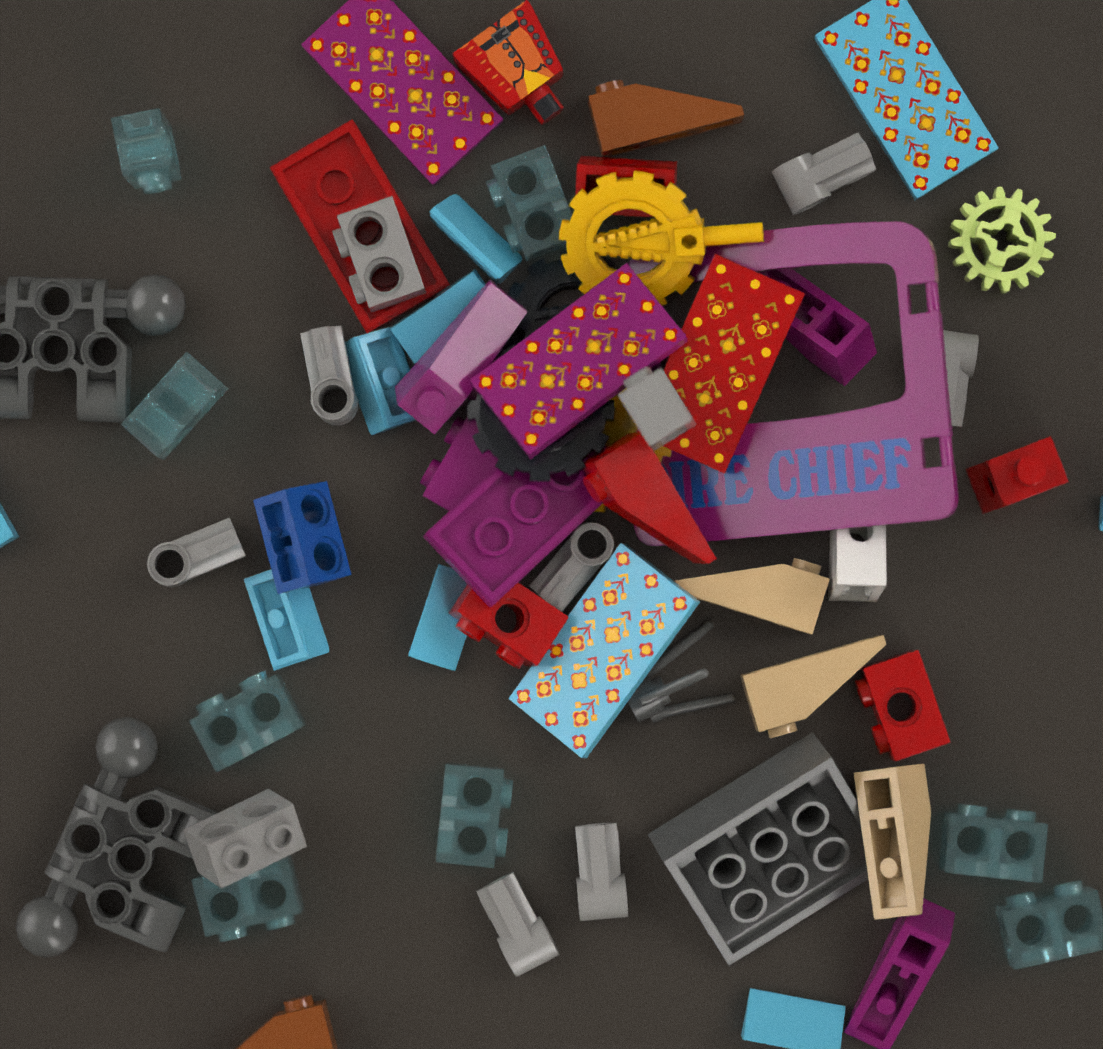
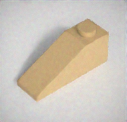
[674,558,830,635]
[740,635,886,738]
[854,764,931,920]

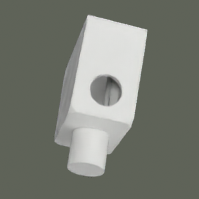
[828,525,887,602]

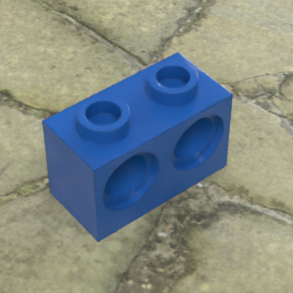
[253,481,352,594]

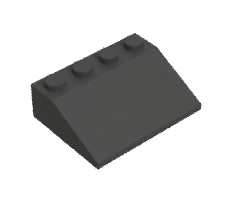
[647,732,868,966]

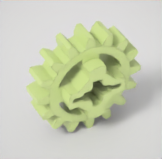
[948,186,1056,294]

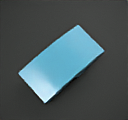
[390,269,486,364]

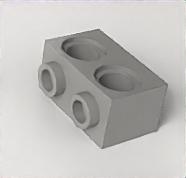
[332,196,426,312]
[618,367,697,450]
[183,789,307,889]

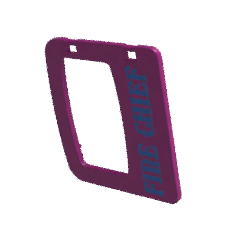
[627,221,958,546]

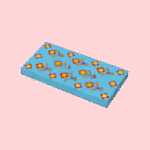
[814,0,999,200]
[508,543,700,758]

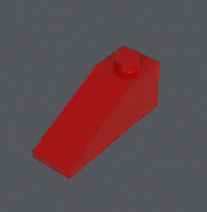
[583,432,717,564]

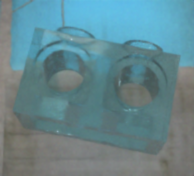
[111,108,182,194]
[485,145,572,262]
[121,352,229,460]
[189,670,306,772]
[435,762,513,868]
[939,804,1048,883]
[192,855,304,942]
[995,881,1103,970]

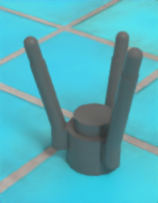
[628,620,736,723]

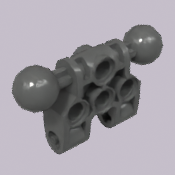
[0,274,186,423]
[16,717,218,958]

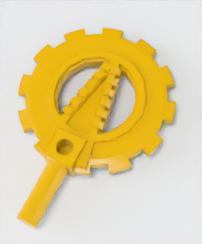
[559,171,764,306]

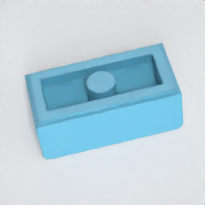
[429,194,522,284]
[345,326,416,435]
[408,564,467,671]
[244,569,329,671]
[741,988,846,1049]

